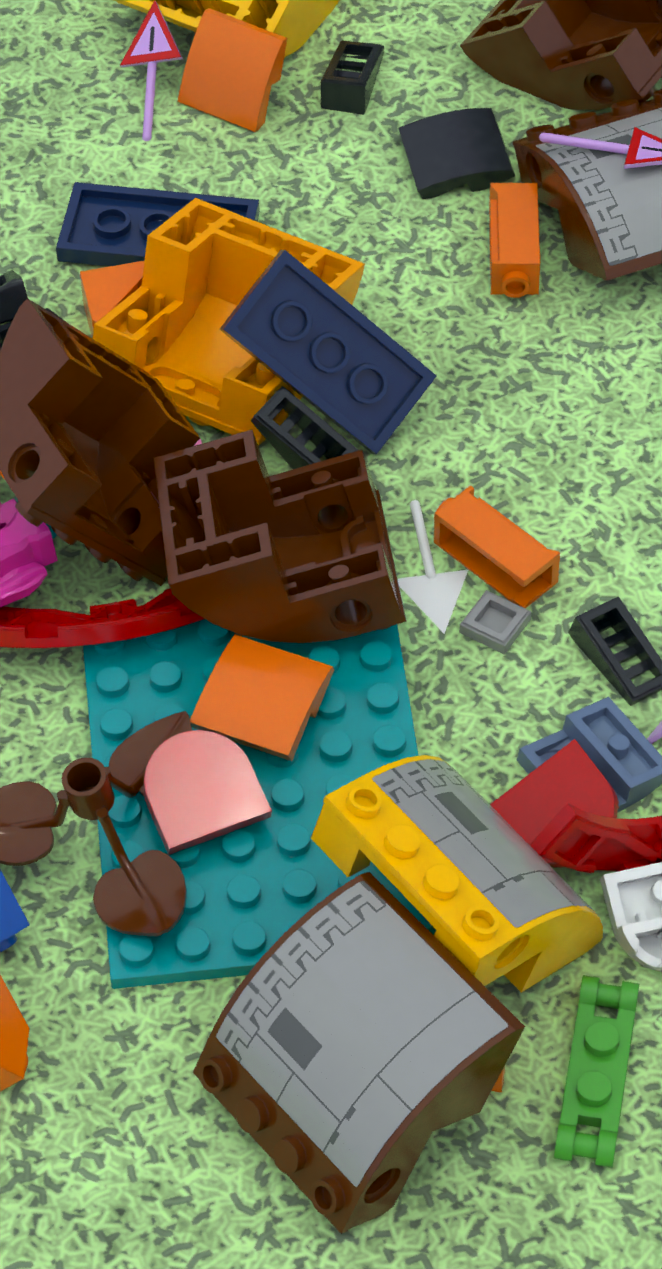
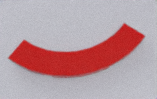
[0,588,204,648]
[531,803,662,873]

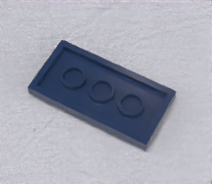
[56,182,260,267]
[219,250,437,454]

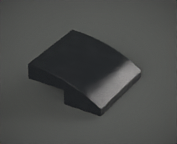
[398,108,515,199]

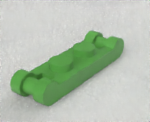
[554,975,640,1168]

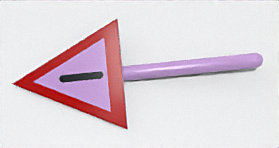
[120,0,183,141]
[539,127,662,169]

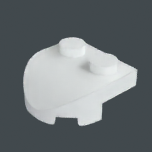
[600,862,662,971]

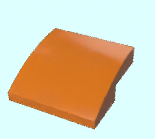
[178,8,287,132]
[190,634,334,761]

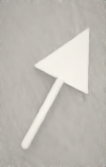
[398,500,469,634]

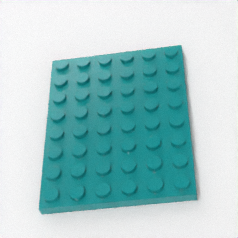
[83,619,436,989]

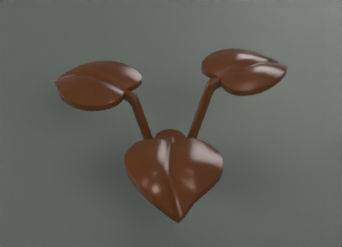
[0,711,192,936]

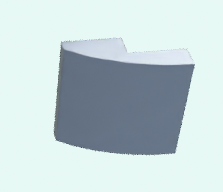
[517,697,662,812]

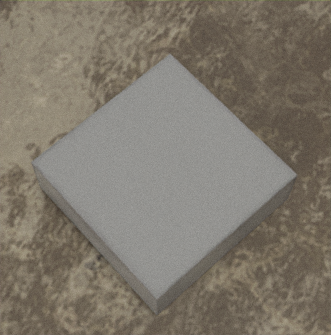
[459,590,531,654]

